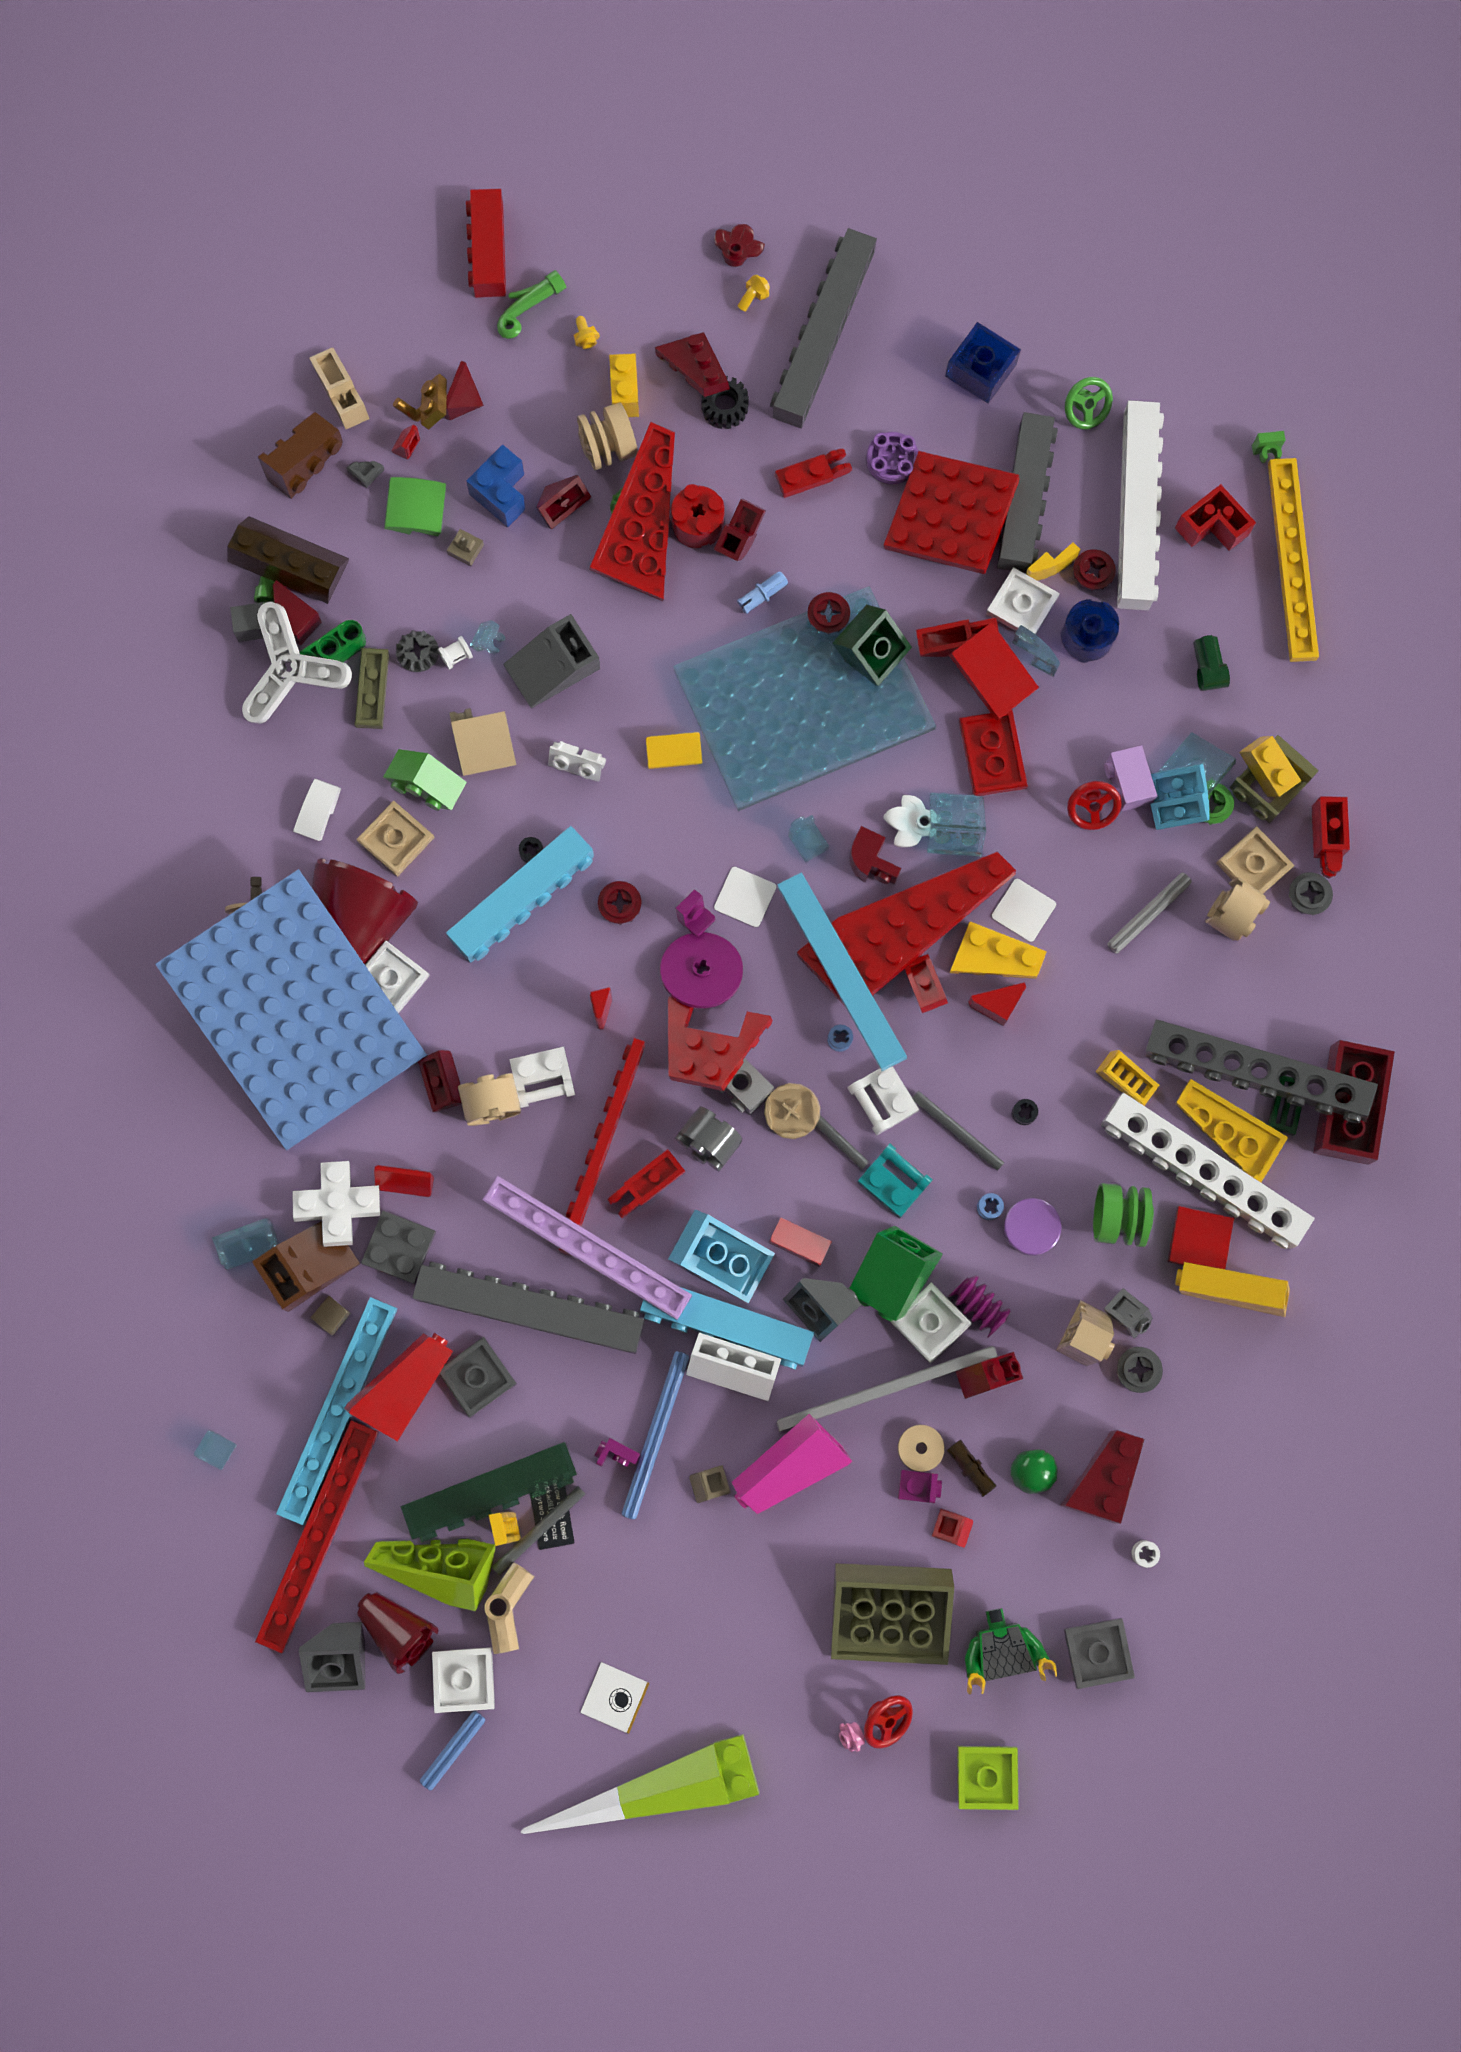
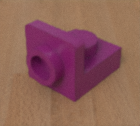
[675,889,716,937]
[594,1438,641,1467]
[898,1470,942,1503]

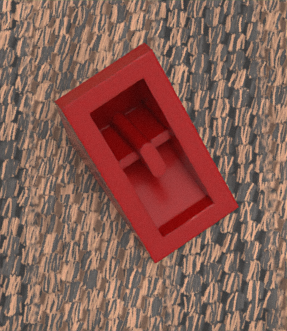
[968,982,1026,1026]

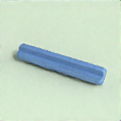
[420,1711,486,1791]

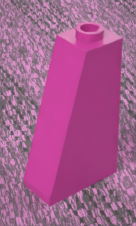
[731,1414,852,1514]

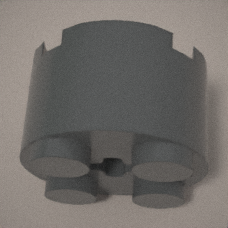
[675,1106,742,1172]

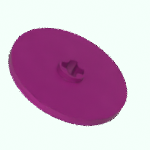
[660,932,743,1008]

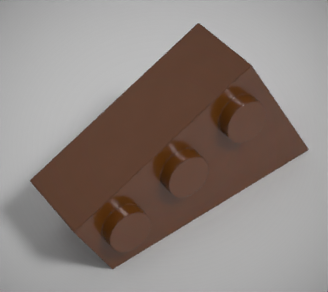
[258,412,343,499]

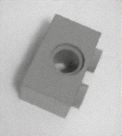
[718,1058,774,1115]

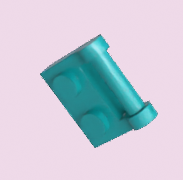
[857,1143,933,1218]

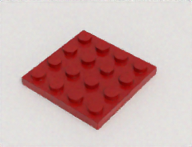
[884,451,1020,575]

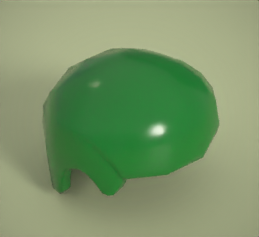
[1011,1449,1058,1494]

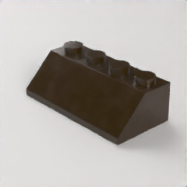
[227,516,349,604]

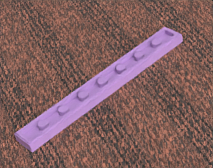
[482,1176,692,1320]

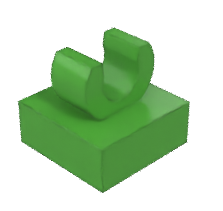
[1252,431,1286,463]

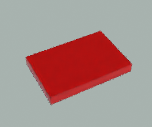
[949,622,1039,721]
[959,710,1028,797]

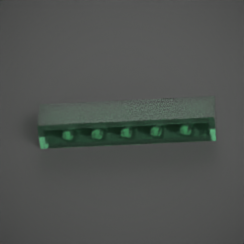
[400,1442,578,1543]

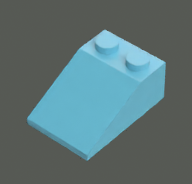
[668,1209,775,1303]

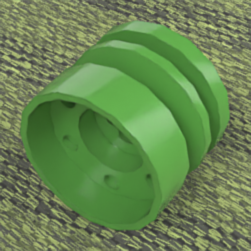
[1093,1183,1154,1247]

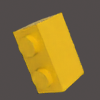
[609,353,639,417]
[1239,736,1301,797]

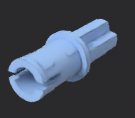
[737,572,788,614]

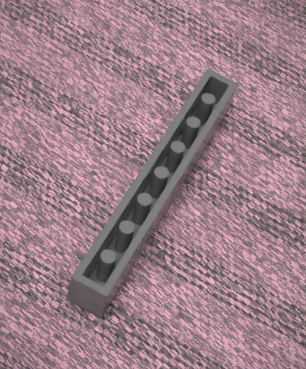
[770,228,877,429]
[413,1262,644,1354]

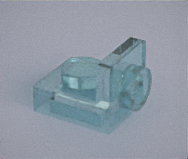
[788,815,829,862]

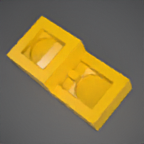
[1026,542,1081,581]

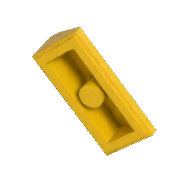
[646,732,702,769]

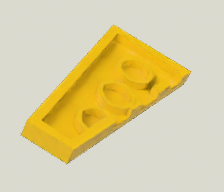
[1175,1079,1288,1183]

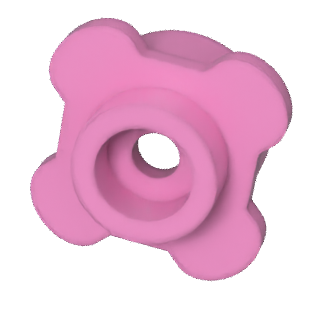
[839,1722,865,1752]

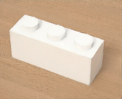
[686,1333,781,1401]

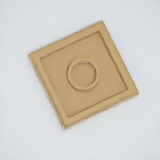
[356,800,435,877]
[1216,826,1295,894]

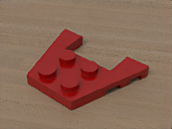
[668,996,773,1091]

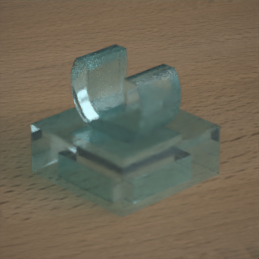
[470,620,506,654]

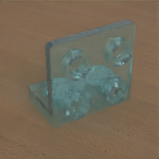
[927,793,986,857]

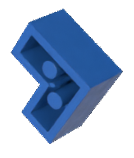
[466,444,526,527]

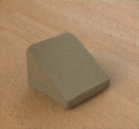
[311,1296,351,1336]
[689,1465,731,1503]

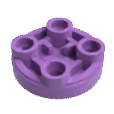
[866,432,918,484]
[1004,1198,1061,1256]

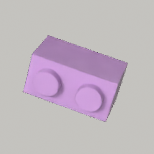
[1104,745,1157,811]

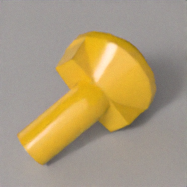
[737,275,770,312]
[574,316,600,349]

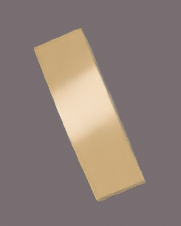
[309,347,370,429]

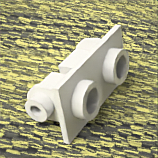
[548,741,606,782]

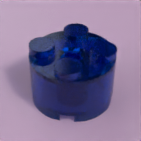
[1061,599,1120,663]

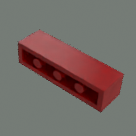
[466,189,506,298]

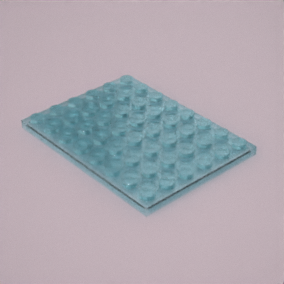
[673,586,936,811]

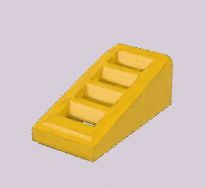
[1096,1050,1160,1106]

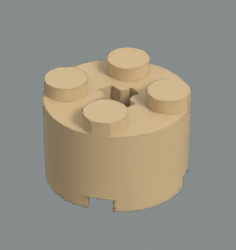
[1205,877,1270,941]
[458,1073,521,1126]

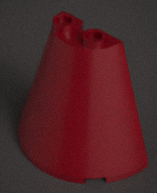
[312,858,418,965]

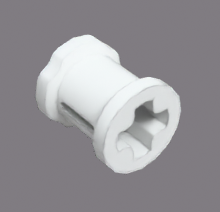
[438,636,473,670]

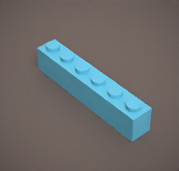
[446,826,594,963]
[640,1287,814,1370]

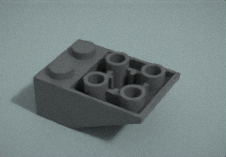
[503,614,600,709]

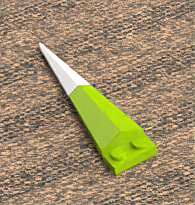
[520,1734,760,1834]

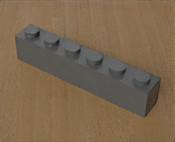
[997,412,1058,573]

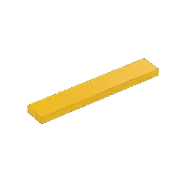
[489,1511,521,1546]

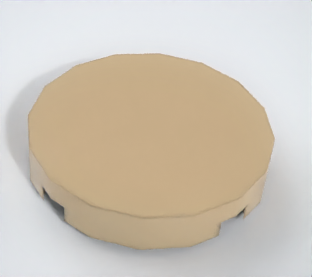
[764,1083,821,1139]

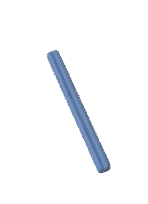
[622,1351,689,1520]

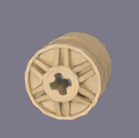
[577,402,638,471]

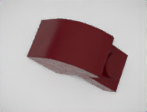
[714,498,766,561]
[850,826,901,885]

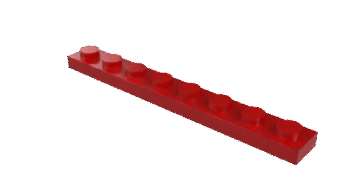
[559,1038,645,1256]
[255,1420,379,1653]

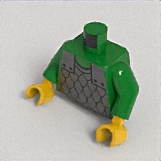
[964,1608,1057,1695]

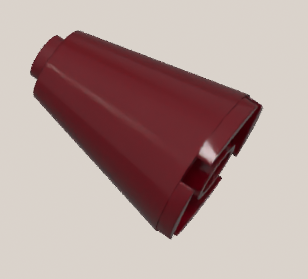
[357,1592,439,1674]

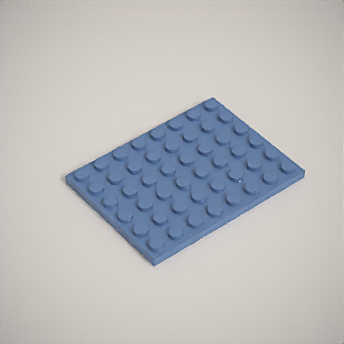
[155,869,427,1151]

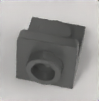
[1104,1288,1153,1338]

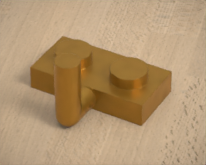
[393,374,447,430]

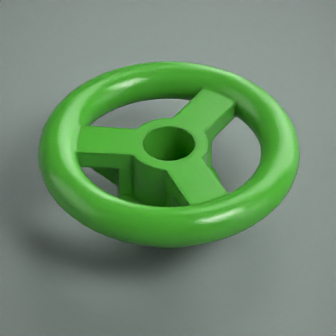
[1065,377,1113,429]

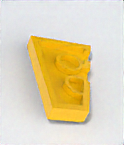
[949,921,1047,979]

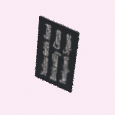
[527,1468,575,1550]

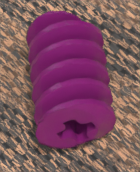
[947,1275,1011,1338]

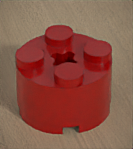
[671,484,725,548]

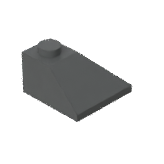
[783,1278,861,1342]
[299,1622,365,1692]

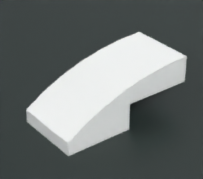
[293,779,341,841]

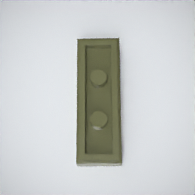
[355,648,389,729]

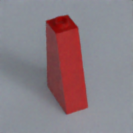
[344,1333,453,1442]

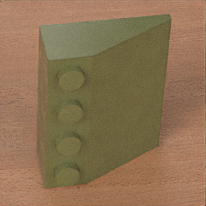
[831,1563,955,1665]

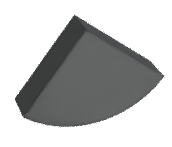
[346,461,385,488]

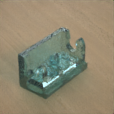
[212,1218,279,1270]

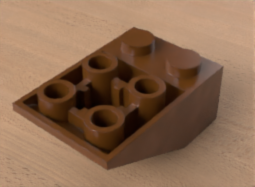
[252,1221,360,1312]

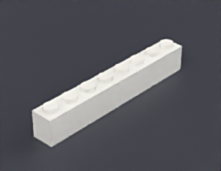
[1117,400,1164,611]

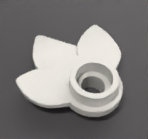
[883,795,938,847]

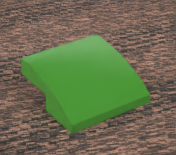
[384,477,446,536]

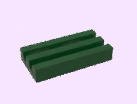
[1267,1075,1302,1136]

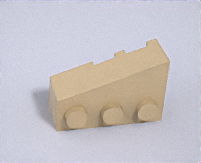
[1056,1300,1115,1366]

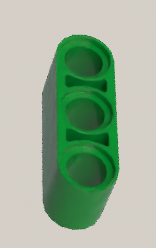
[299,620,366,662]

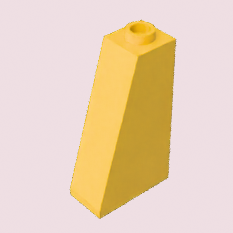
[1175,1262,1290,1317]

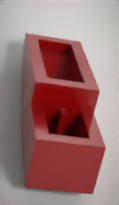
[916,618,999,657]

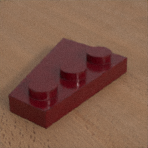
[655,332,729,397]

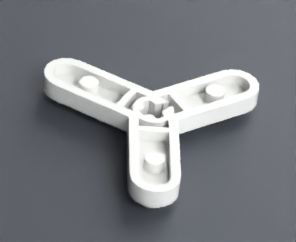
[242,602,352,724]

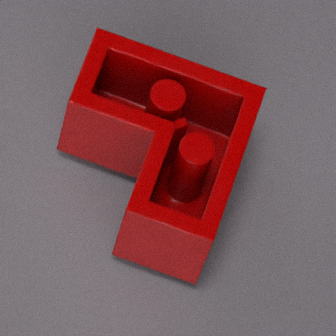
[1175,484,1256,551]

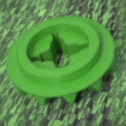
[1204,782,1234,825]

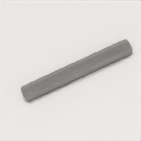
[1107,873,1192,954]

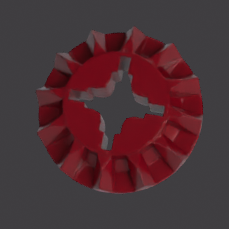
[1073,549,1116,591]
[807,592,850,635]
[598,881,642,925]

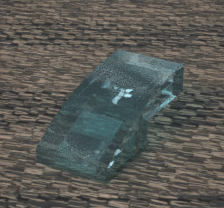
[1012,625,1060,677]

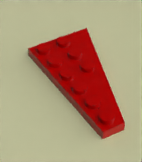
[589,422,675,601]

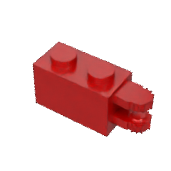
[1312,796,1350,879]

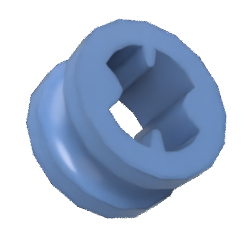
[827,1024,853,1052]
[977,1193,1004,1220]

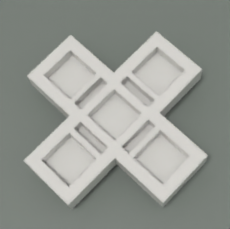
[293,1161,380,1247]

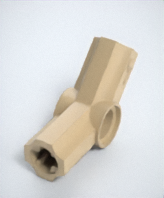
[485,1562,535,1654]

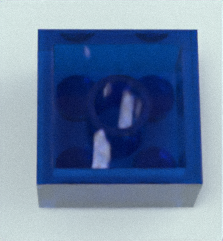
[945,322,1021,404]

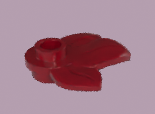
[714,224,765,267]

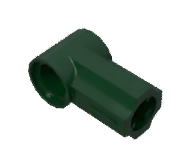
[1193,635,1230,691]

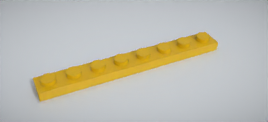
[1268,458,1319,662]

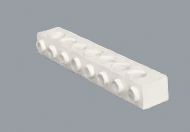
[1101,1093,1315,1249]

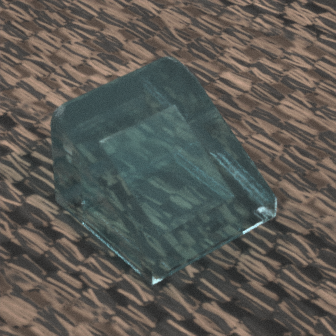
[193,1430,237,1470]

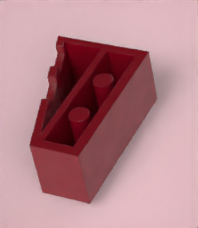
[1060,1430,1145,1524]

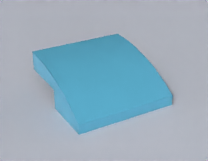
[1150,763,1209,830]

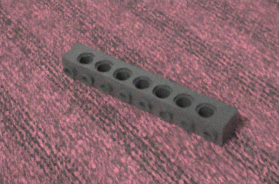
[1146,1019,1378,1123]

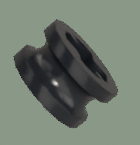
[519,837,543,863]
[1012,1099,1038,1126]

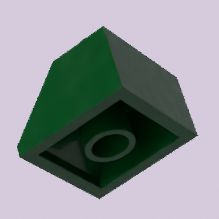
[832,604,912,686]

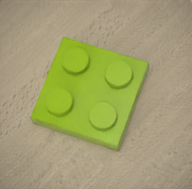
[957,1746,1019,1810]

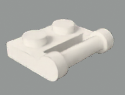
[509,1047,575,1108]
[847,1066,919,1135]

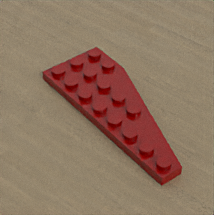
[797,852,1016,1006]

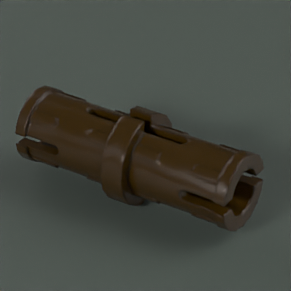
[946,1439,997,1497]

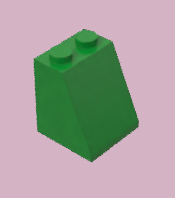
[849,1226,943,1321]

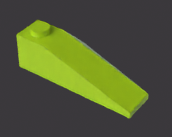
[364,1539,495,1611]

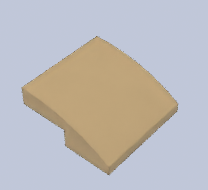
[451,711,516,776]

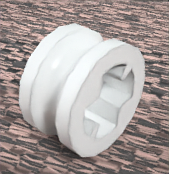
[1131,1540,1160,1568]

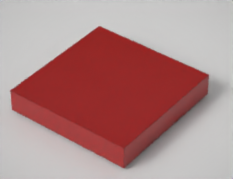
[1167,1206,1234,1269]

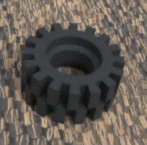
[701,376,749,429]

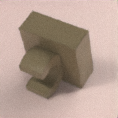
[447,529,484,566]

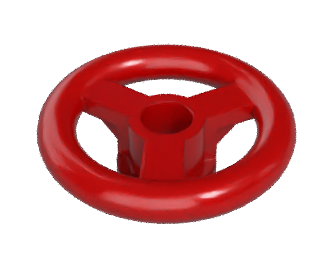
[1067,781,1122,830]
[864,1695,913,1749]

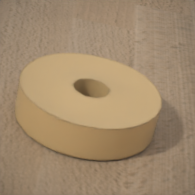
[898,1425,945,1472]

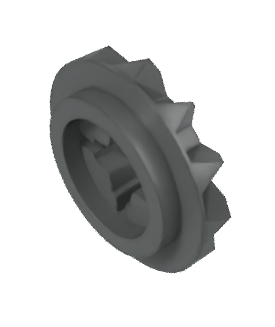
[396,630,439,672]
[1288,872,1333,916]
[1116,1347,1163,1393]

